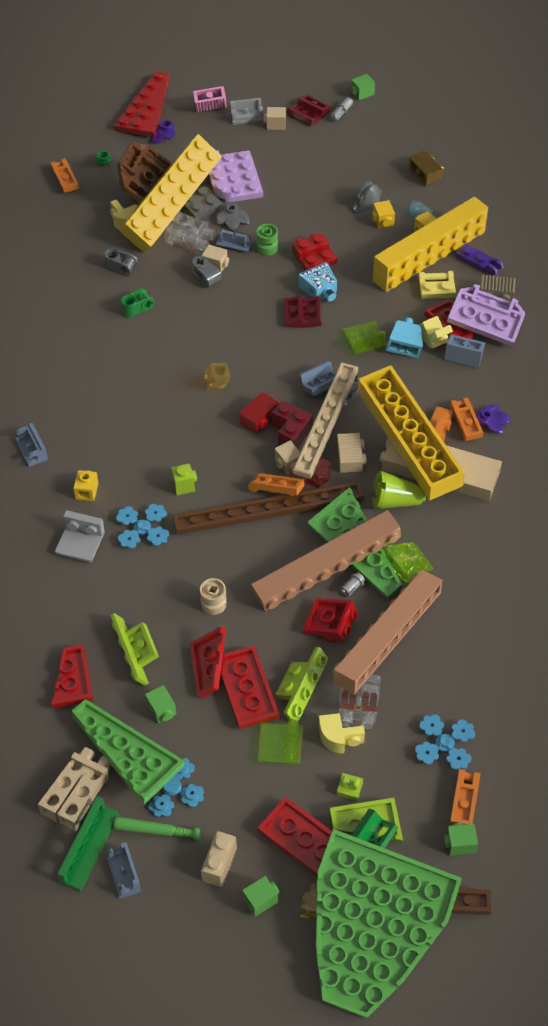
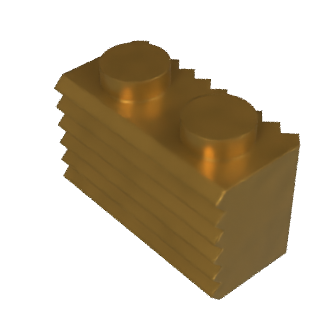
[409,150,444,186]

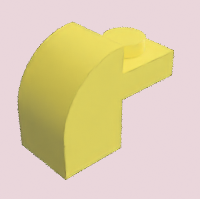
[110,200,137,229]
[419,316,453,348]
[318,713,365,753]

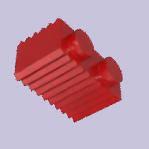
[239,391,279,434]

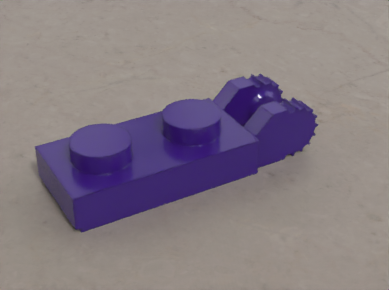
[456,244,504,276]

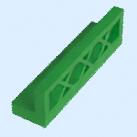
[58,797,119,892]
[351,808,398,848]

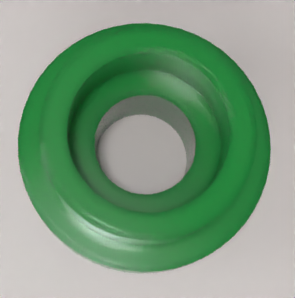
[95,150,111,165]

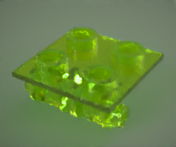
[343,321,387,354]
[384,542,434,583]
[258,719,303,765]

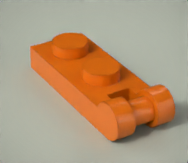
[50,158,79,193]
[449,397,484,441]
[248,473,304,496]
[450,769,481,825]

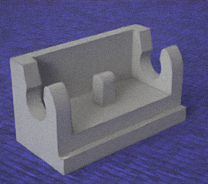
[230,98,263,125]

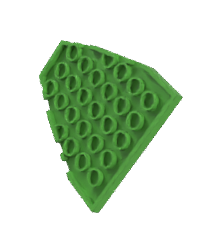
[316,829,462,1019]

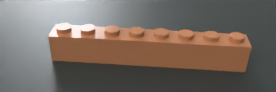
[251,510,401,611]
[333,570,443,695]

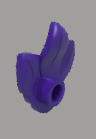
[152,120,175,143]
[476,404,511,433]

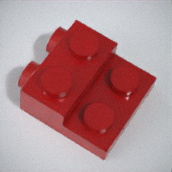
[292,233,338,271]
[303,598,358,643]

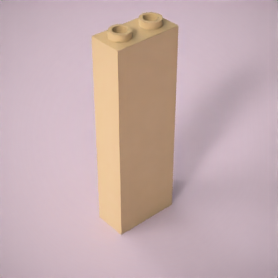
[380,438,502,501]

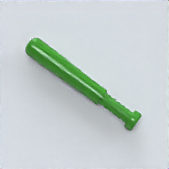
[113,816,201,841]

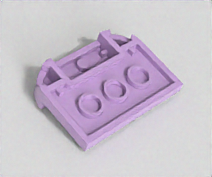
[208,150,263,202]
[447,284,525,347]

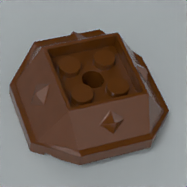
[117,142,172,204]

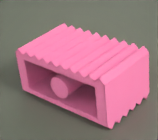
[193,86,227,113]

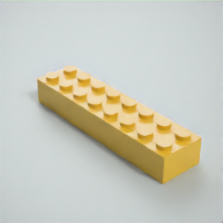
[119,134,222,253]
[373,196,488,292]
[358,365,465,500]

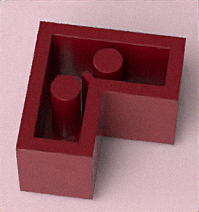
[272,400,313,449]

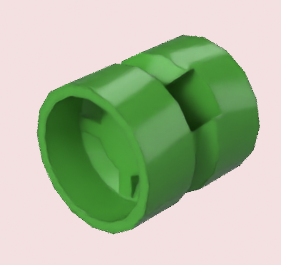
[256,224,278,256]

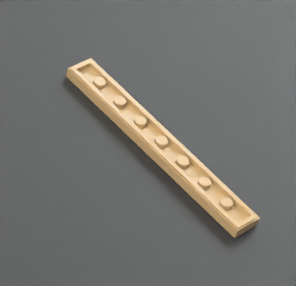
[293,362,358,479]

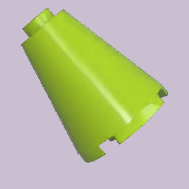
[372,471,426,509]

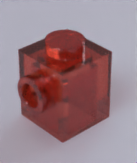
[304,458,331,489]

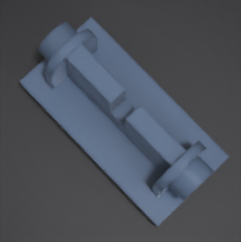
[216,229,253,252]

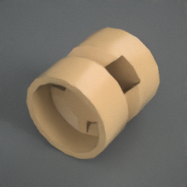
[200,578,227,615]

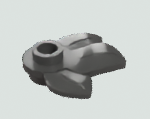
[216,203,249,232]

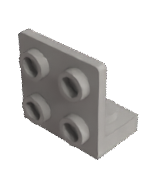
[55,510,105,563]

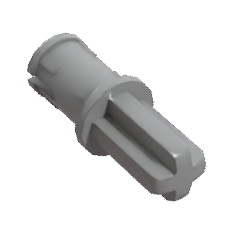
[330,97,353,121]

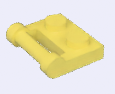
[418,271,456,299]

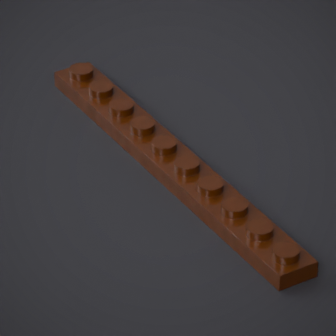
[173,481,364,535]

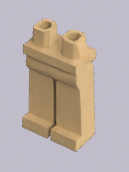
[38,747,112,832]

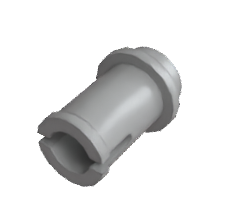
[340,572,365,597]

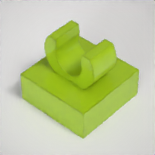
[337,773,363,801]

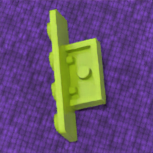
[110,613,159,685]
[275,647,328,725]

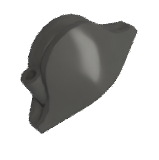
[352,181,382,214]

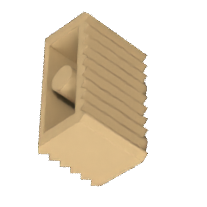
[337,433,366,473]
[201,831,237,887]

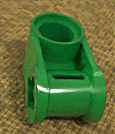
[121,288,155,318]

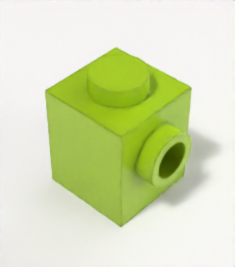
[171,463,197,495]

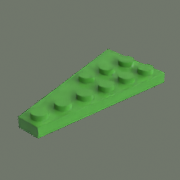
[307,487,402,600]
[72,699,185,805]

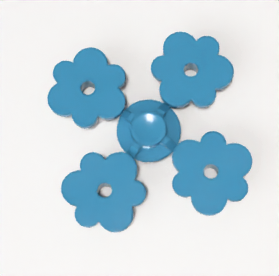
[116,504,169,549]
[415,714,475,770]
[149,758,204,817]

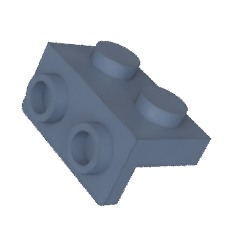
[299,361,337,396]

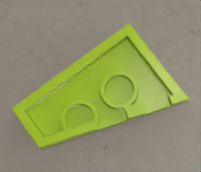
[329,798,403,842]

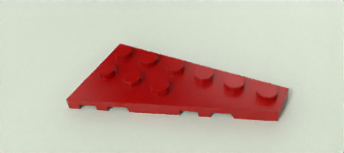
[113,71,170,138]

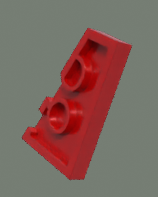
[424,299,473,339]
[190,626,226,698]
[51,644,94,709]

